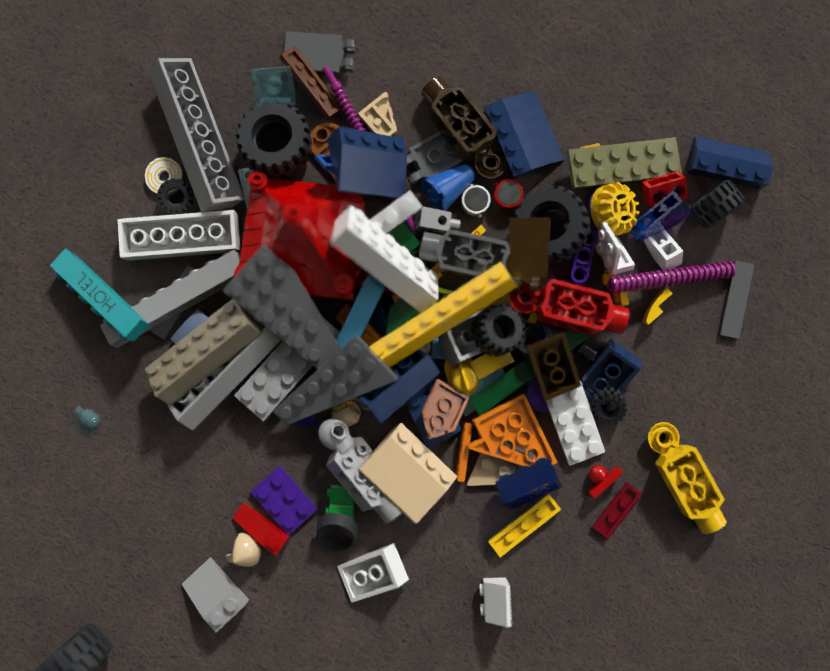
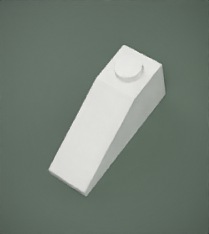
[635,212,683,270]

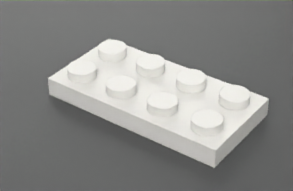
[546,381,605,466]

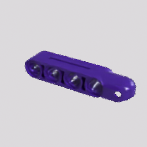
[568,192,599,285]

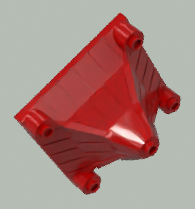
[234,171,366,300]

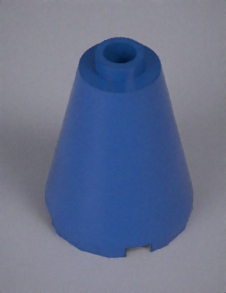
[421,164,475,211]

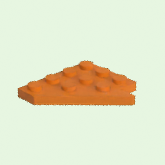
[466,394,557,472]

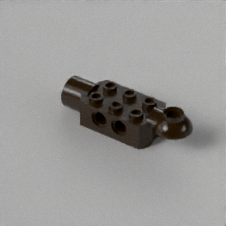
[421,76,506,179]

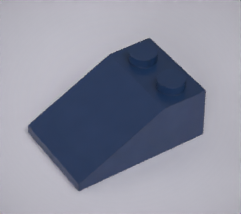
[580,338,642,410]

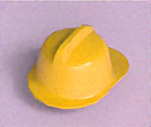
[444,358,479,396]

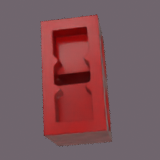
[642,171,688,209]

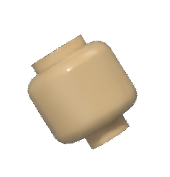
[331,400,361,428]

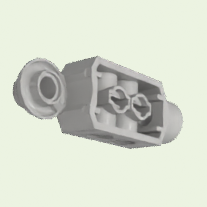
[319,419,402,524]

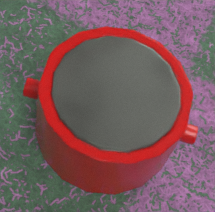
[493,179,523,210]

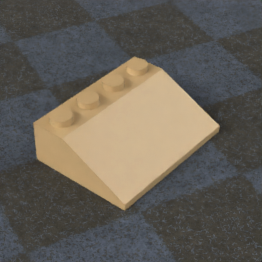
[358,423,457,524]

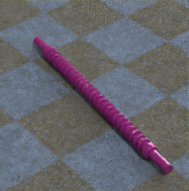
[322,66,420,235]

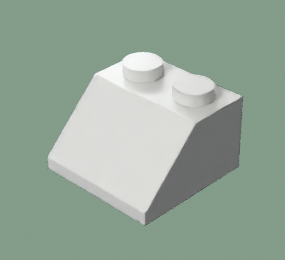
[479,577,511,627]

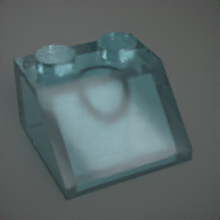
[251,66,296,107]

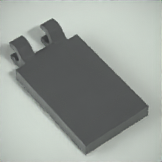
[283,31,355,74]
[406,131,465,185]

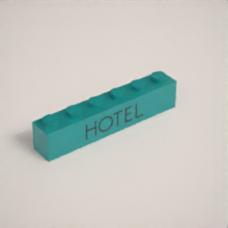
[50,248,150,342]

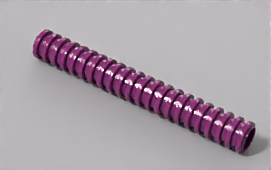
[608,261,736,294]

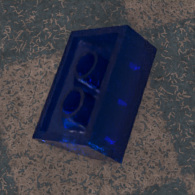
[495,457,563,511]

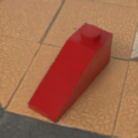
[233,502,290,555]

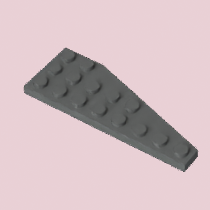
[223,244,341,369]

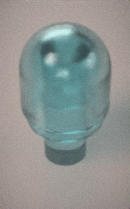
[74,406,100,428]

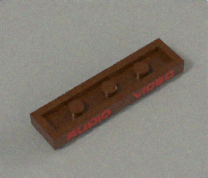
[279,46,342,119]

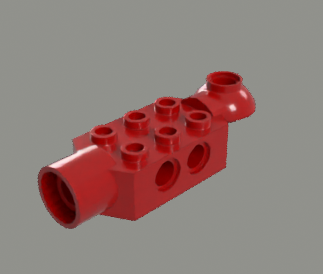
[509,279,629,337]

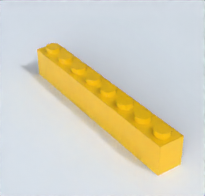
[370,262,517,368]

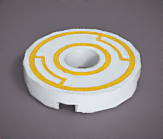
[145,157,184,195]

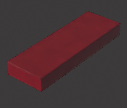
[591,482,642,540]

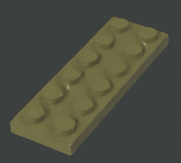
[566,137,682,189]

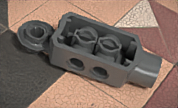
[419,229,529,282]

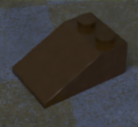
[526,332,581,401]

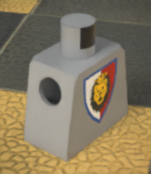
[415,207,460,235]

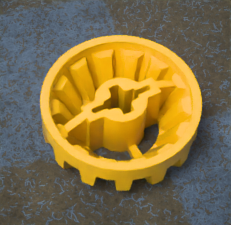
[590,182,639,236]

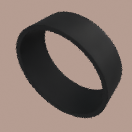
[316,513,359,552]

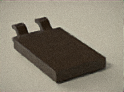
[507,218,550,292]

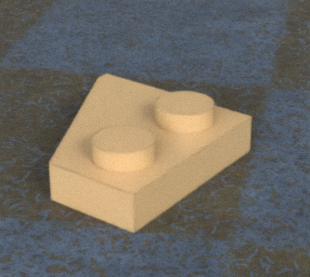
[358,91,397,136]
[467,452,516,486]

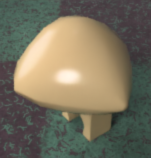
[226,533,261,567]

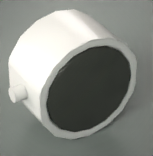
[461,184,490,218]

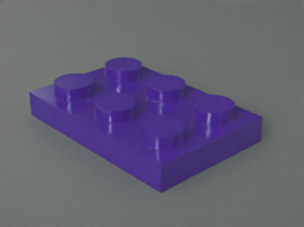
[251,466,318,535]

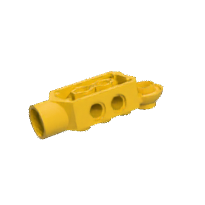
[648,422,727,534]

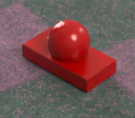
[587,465,623,498]

